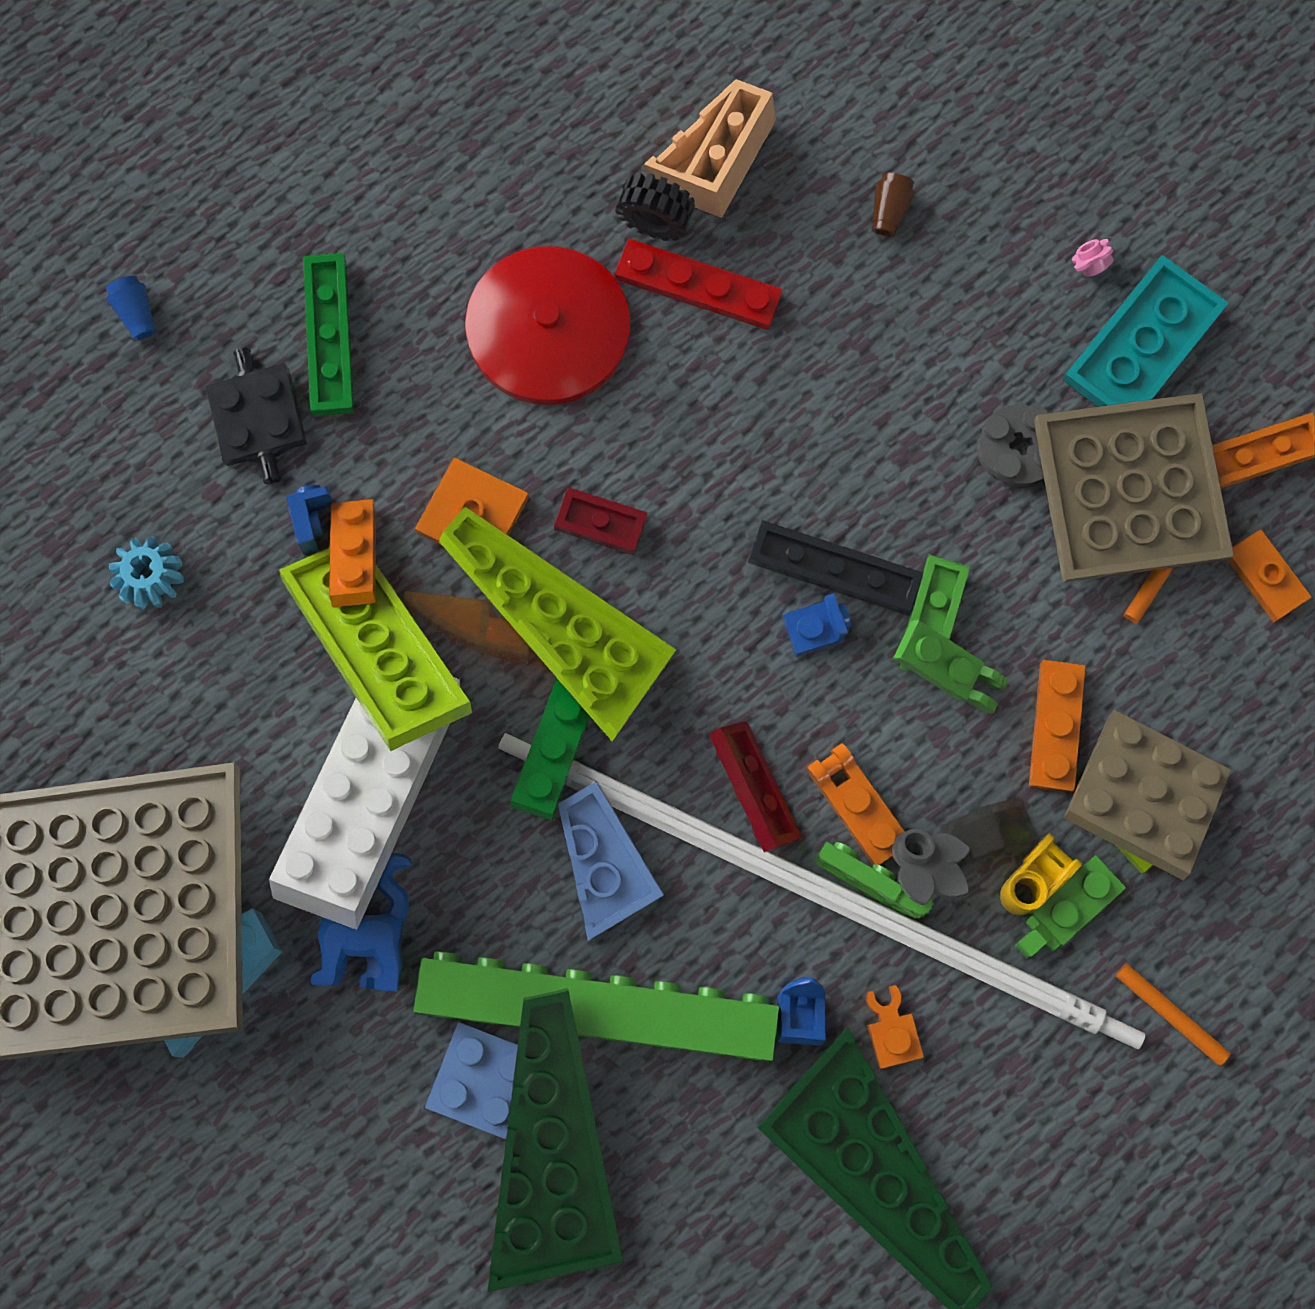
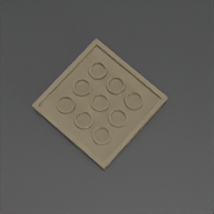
[1034,393,1234,583]

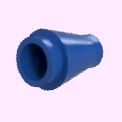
[106,276,157,341]

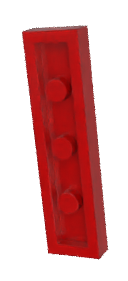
[615,238,782,331]

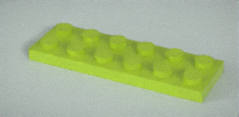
[279,548,472,751]

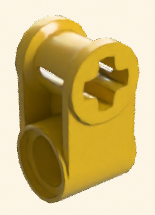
[1000,833,1083,916]

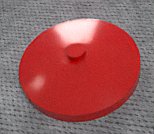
[465,246,630,405]

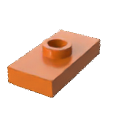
[1227,529,1312,623]

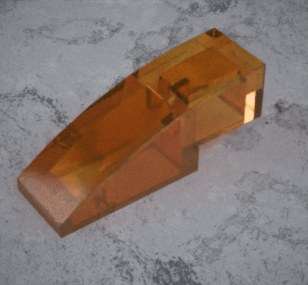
[404,591,531,665]

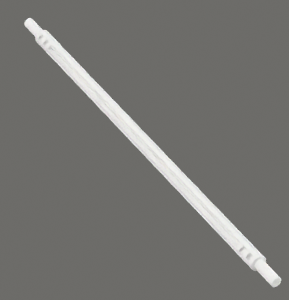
[498,733,1145,1049]

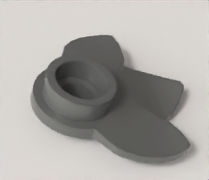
[892,829,970,905]

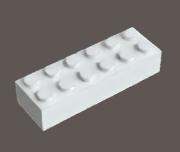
[269,677,460,930]

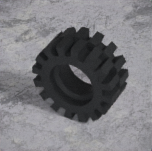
[615,173,695,241]

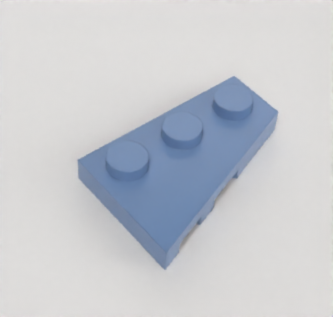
[558,781,664,941]

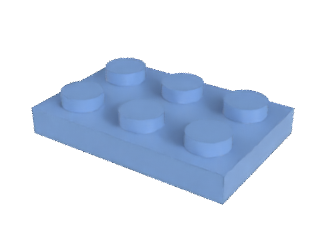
[425,1022,518,1139]

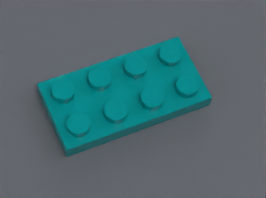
[1062,255,1228,407]

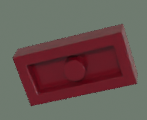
[554,487,648,555]

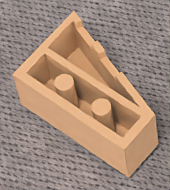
[644,79,776,218]

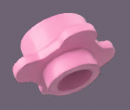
[1072,239,1114,277]

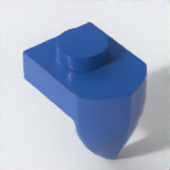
[777,976,826,1046]

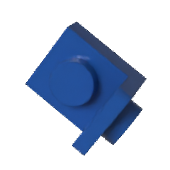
[286,485,334,555]
[782,594,851,657]

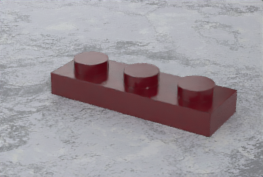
[709,721,802,853]

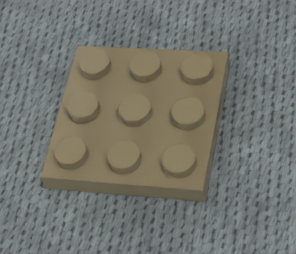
[1064,710,1231,880]

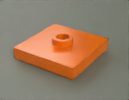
[415,457,529,545]

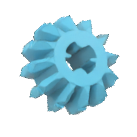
[109,536,184,610]

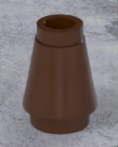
[871,173,915,237]

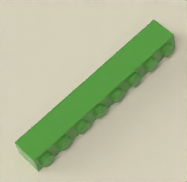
[413,952,779,1062]

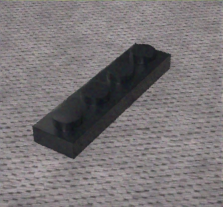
[748,520,924,616]

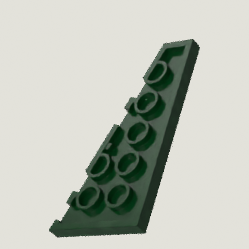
[487,988,623,1293]
[756,1027,993,1309]

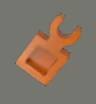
[866,985,924,1069]

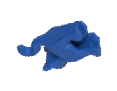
[311,853,412,992]

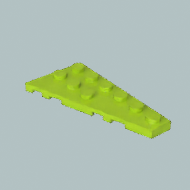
[439,507,676,742]

